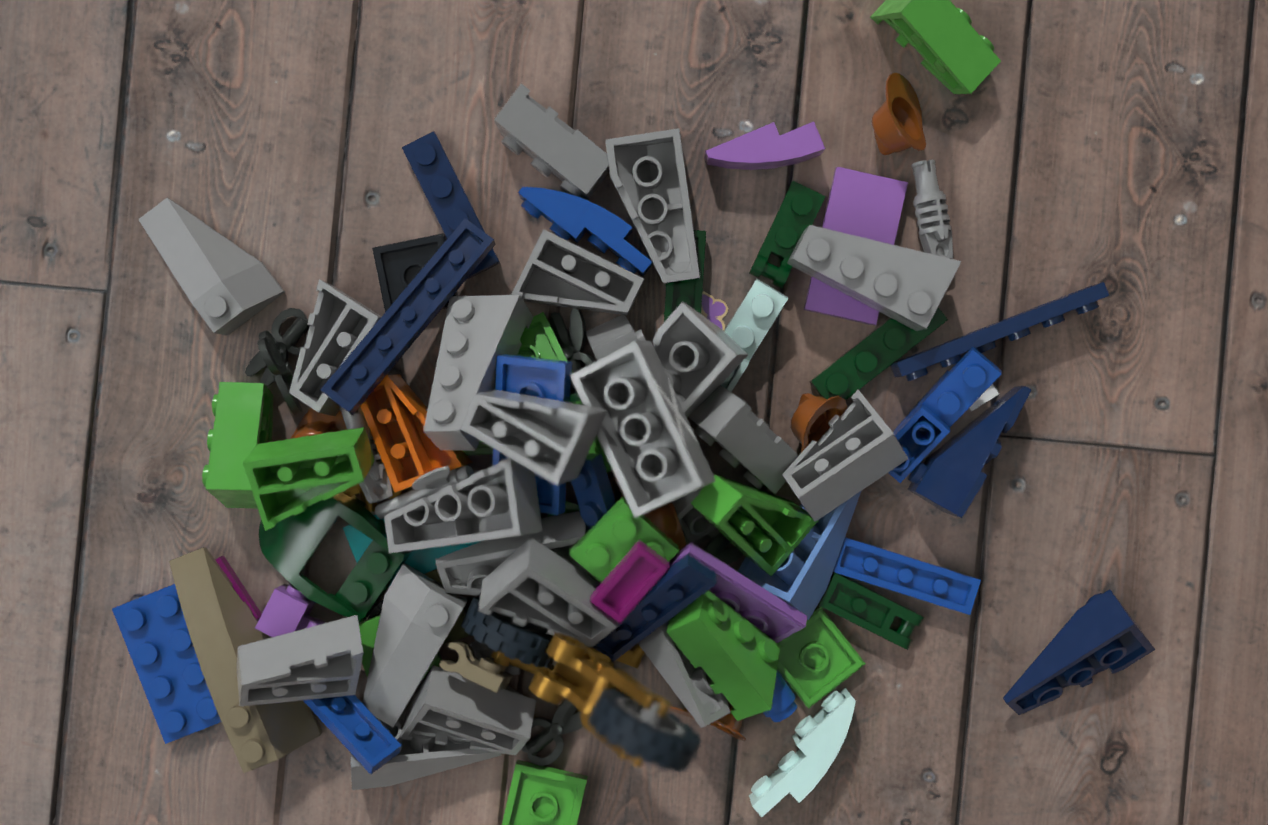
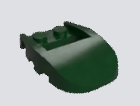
[258,492,413,623]

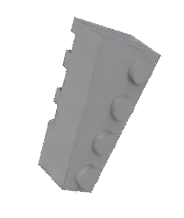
[787,225,962,331]

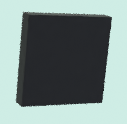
[372,233,458,312]

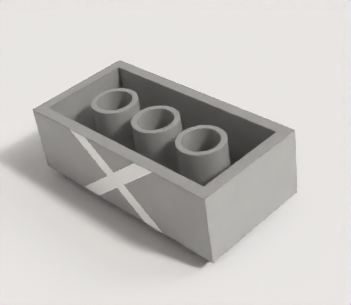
[570,341,716,518]

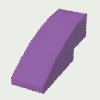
[704,121,825,170]

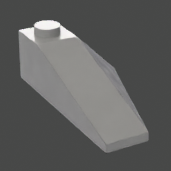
[605,128,700,283]
[652,302,748,418]

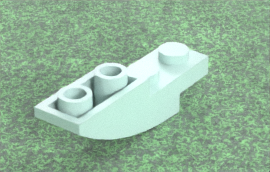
[721,279,788,392]
[749,688,856,817]

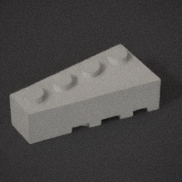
[424,295,533,450]
[384,458,543,553]

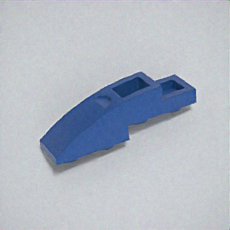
[518,187,652,277]
[888,347,1002,483]

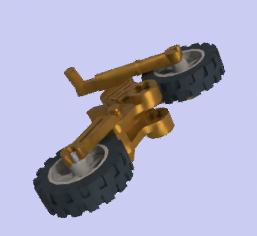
[461,596,701,772]

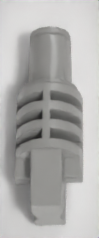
[911,159,953,259]
[339,406,393,504]

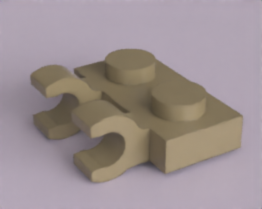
[440,641,513,693]

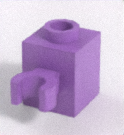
[255,583,327,637]

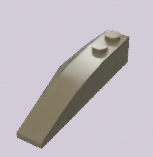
[169,547,322,773]

